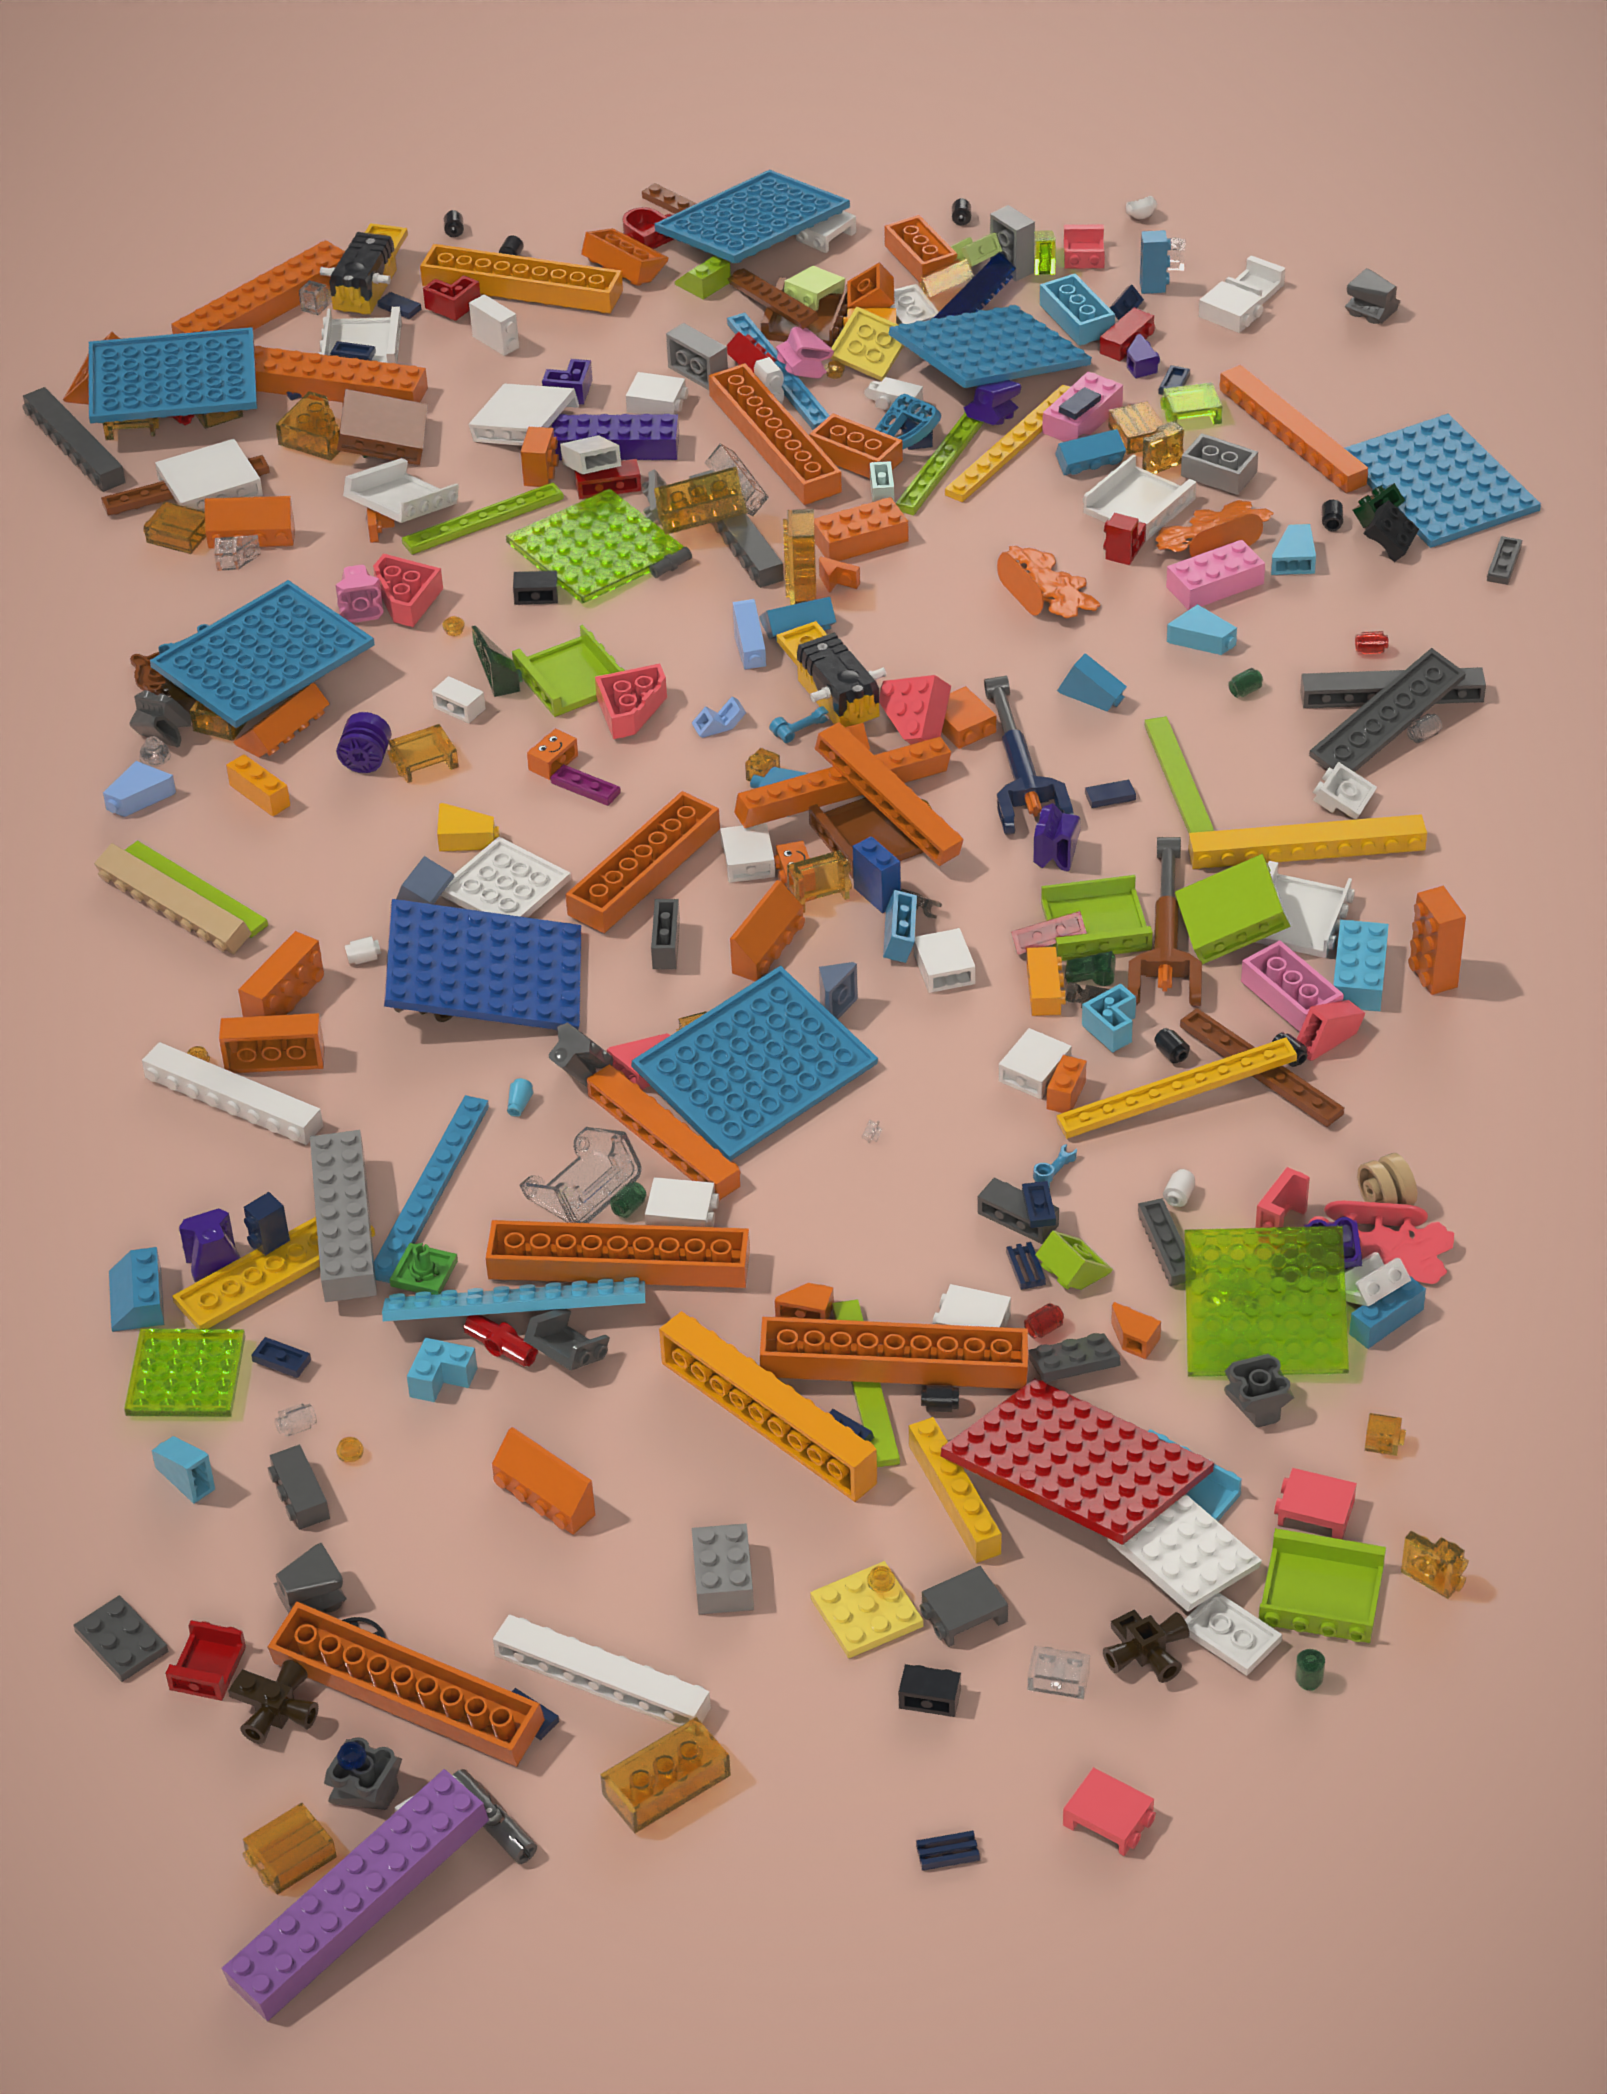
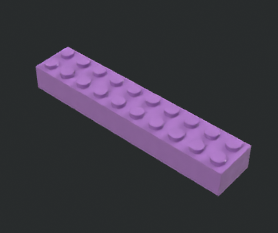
[222,1769,489,2022]

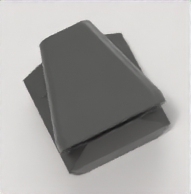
[1345,268,1400,324]
[130,690,192,747]
[549,1022,613,1087]
[1224,1354,1294,1427]
[274,1543,347,1613]
[324,1737,403,1810]

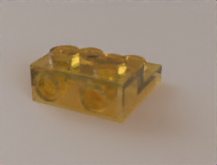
[1142,421,1185,474]
[1401,1531,1469,1599]

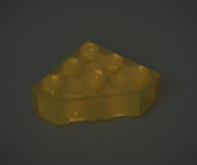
[275,391,340,461]

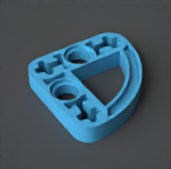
[875,394,941,449]

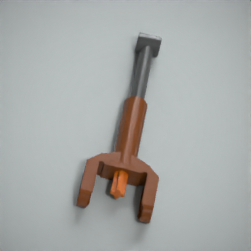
[1128,837,1202,1006]

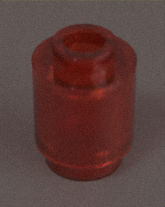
[1355,631,1389,654]
[1024,1303,1064,1339]

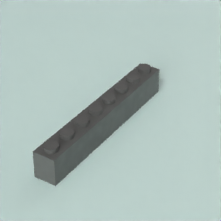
[23,387,125,492]
[688,469,784,588]
[1300,667,1486,708]

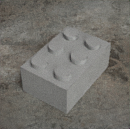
[990,205,1035,281]
[666,323,728,390]
[1181,433,1258,495]
[692,1523,754,1615]

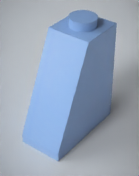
[732,599,766,670]
[103,761,176,817]

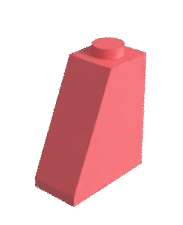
[1297,1000,1366,1061]
[607,1033,671,1090]

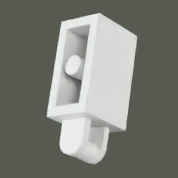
[864,377,923,410]

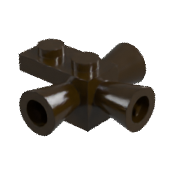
[1103,1609,1190,1683]
[228,1660,319,1744]

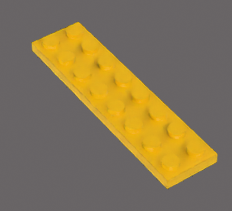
[172,1217,375,1333]

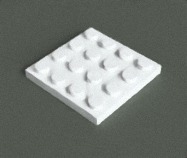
[440,837,571,918]
[1107,1494,1262,1612]

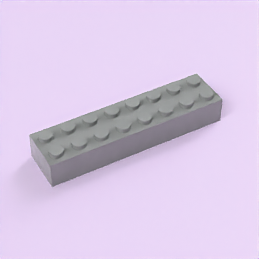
[310,1130,377,1302]

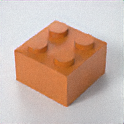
[847,262,894,309]
[521,427,559,487]

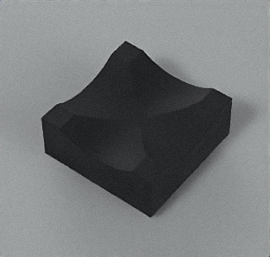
[1363,500,1419,562]

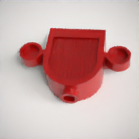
[622,207,674,250]

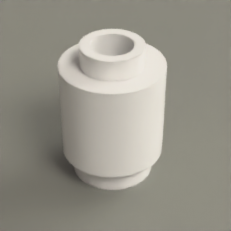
[345,936,381,965]
[1163,1169,1195,1207]

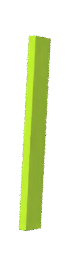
[896,413,984,516]
[402,482,564,555]
[1144,716,1214,833]
[125,840,268,938]
[832,1299,900,1467]

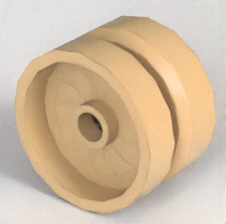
[1357,1153,1418,1205]

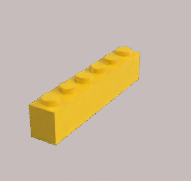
[909,1417,1002,1563]

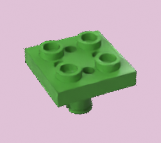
[390,1243,458,1295]

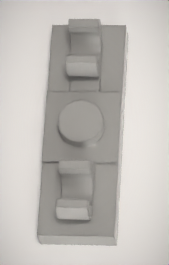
[643,469,668,525]

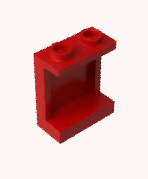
[165,1620,246,1701]

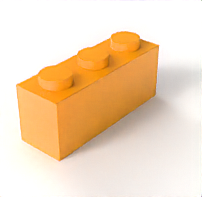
[226,754,291,817]
[1027,947,1066,1016]

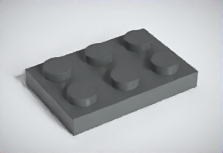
[1028,1333,1121,1383]
[73,1595,168,1682]

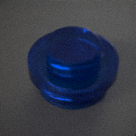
[337,1742,367,1770]

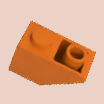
[1111,1302,1161,1359]

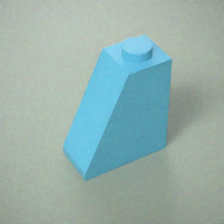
[1271,524,1316,575]
[1167,604,1237,655]
[151,1436,215,1504]

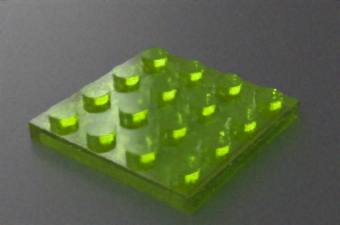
[124,1329,246,1417]

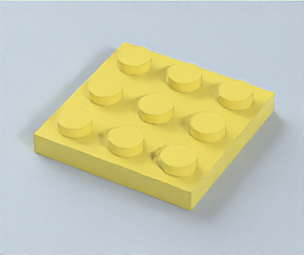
[830,307,904,381]
[810,1561,923,1659]

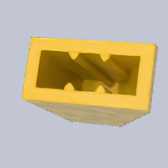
[437,803,500,851]

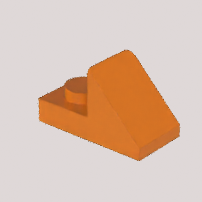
[367,507,395,543]
[819,556,860,593]

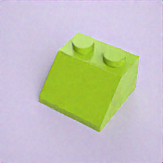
[675,255,731,300]
[1035,1230,1113,1290]

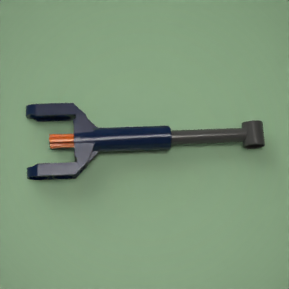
[984,675,1074,835]

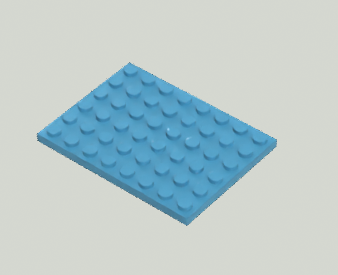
[654,170,850,263]
[888,305,1092,388]
[89,327,257,423]
[1345,414,1541,548]
[150,580,375,728]
[631,966,878,1161]

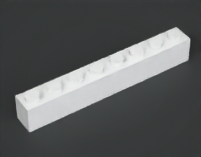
[142,1042,323,1145]
[493,1614,711,1734]

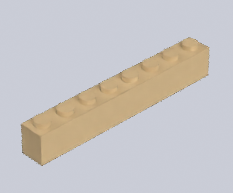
[94,843,252,955]

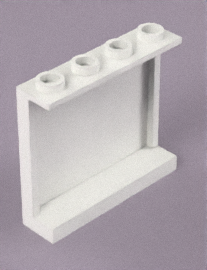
[318,307,402,363]
[468,384,579,446]
[155,439,263,520]
[1083,454,1196,541]
[343,458,459,523]
[1255,861,1355,958]

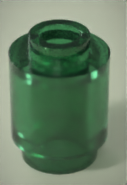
[1228,668,1263,698]
[610,1182,646,1218]
[1295,1649,1325,1690]

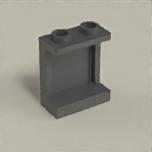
[524,1309,610,1371]
[920,1566,1008,1647]

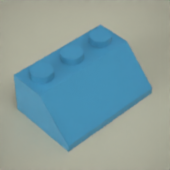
[759,597,836,641]
[109,1247,164,1332]

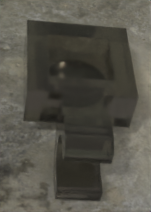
[901,888,942,919]
[1066,982,1109,1008]

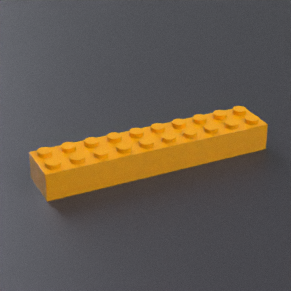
[420,244,623,313]
[659,1311,877,1502]

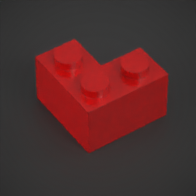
[423,275,481,321]
[1103,512,1146,566]

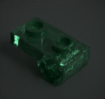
[1065,951,1116,986]

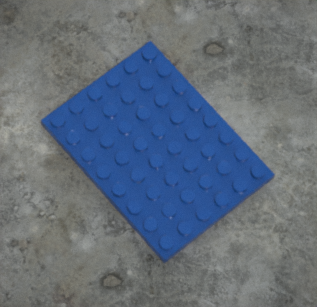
[384,899,581,1030]

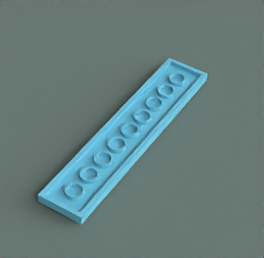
[382,1277,646,1321]

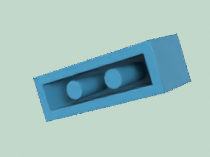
[1140,230,1171,294]
[1055,429,1126,475]
[883,890,917,963]
[1349,1277,1426,1349]

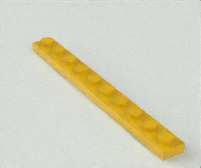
[945,384,1070,502]
[1056,1037,1297,1139]

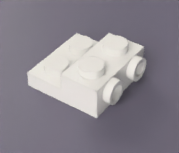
[1313,762,1377,820]

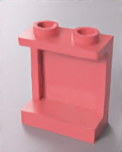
[1064,224,1105,269]
[1254,1167,1310,1250]
[1274,1468,1357,1540]
[1063,1767,1156,1856]

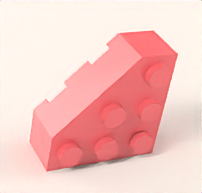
[373,554,443,627]
[595,663,667,739]
[879,675,951,745]

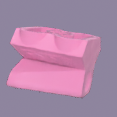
[776,327,834,378]
[336,565,384,623]

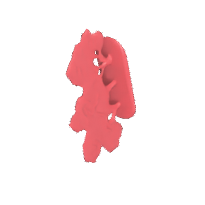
[1298,1200,1454,1284]

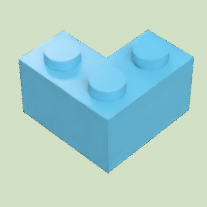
[1082,983,1136,1053]
[407,1337,478,1402]

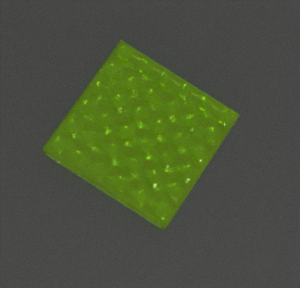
[506,489,684,604]
[1185,1226,1349,1377]

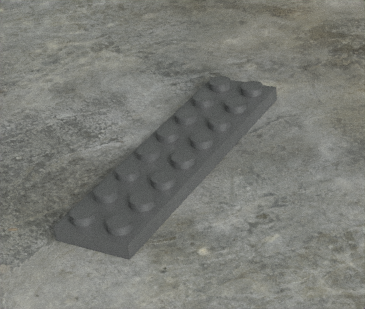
[1309,648,1466,772]

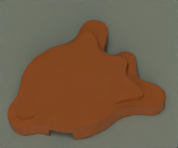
[130,652,165,695]

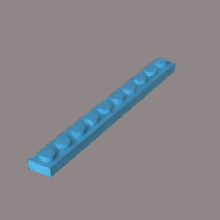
[727,313,830,430]
[374,1095,489,1283]

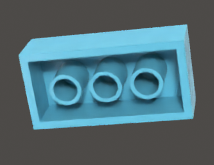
[1040,273,1115,346]
[1333,919,1389,1011]

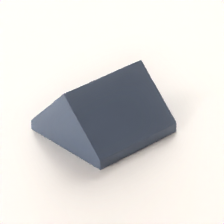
[396,856,455,904]
[819,962,858,1019]

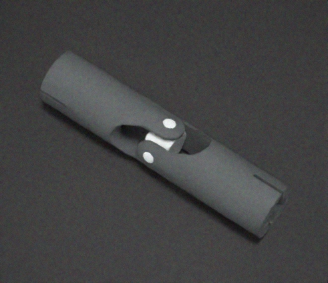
[452,1769,537,1864]

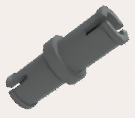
[649,547,692,578]

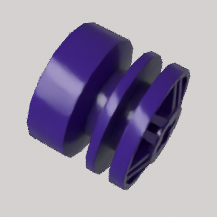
[336,712,392,773]

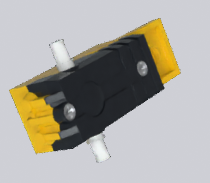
[320,223,408,314]
[777,621,887,727]

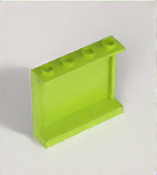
[512,624,625,717]
[1175,854,1291,965]
[1041,875,1153,961]
[1259,1528,1386,1643]

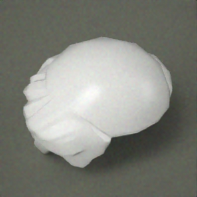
[1126,196,1158,219]

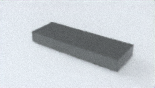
[1487,536,1522,585]

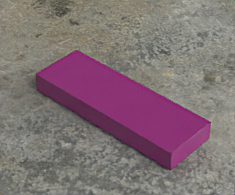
[551,764,621,806]

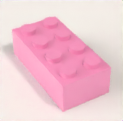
[1042,372,1123,442]
[1166,540,1265,610]
[1241,940,1344,1032]

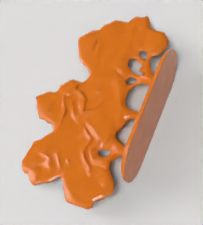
[1155,500,1274,558]
[997,546,1101,618]

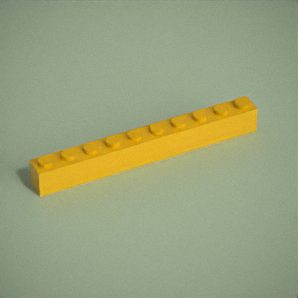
[1188,814,1427,869]

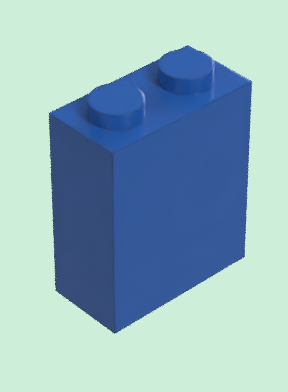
[853,836,901,913]

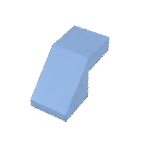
[692,697,746,738]

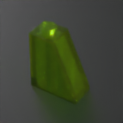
[1034,230,1056,275]

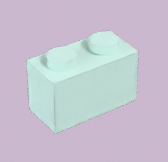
[870,461,894,502]

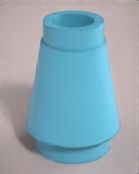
[507,1078,534,1117]

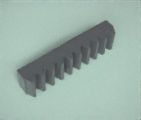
[1138,1198,1196,1286]

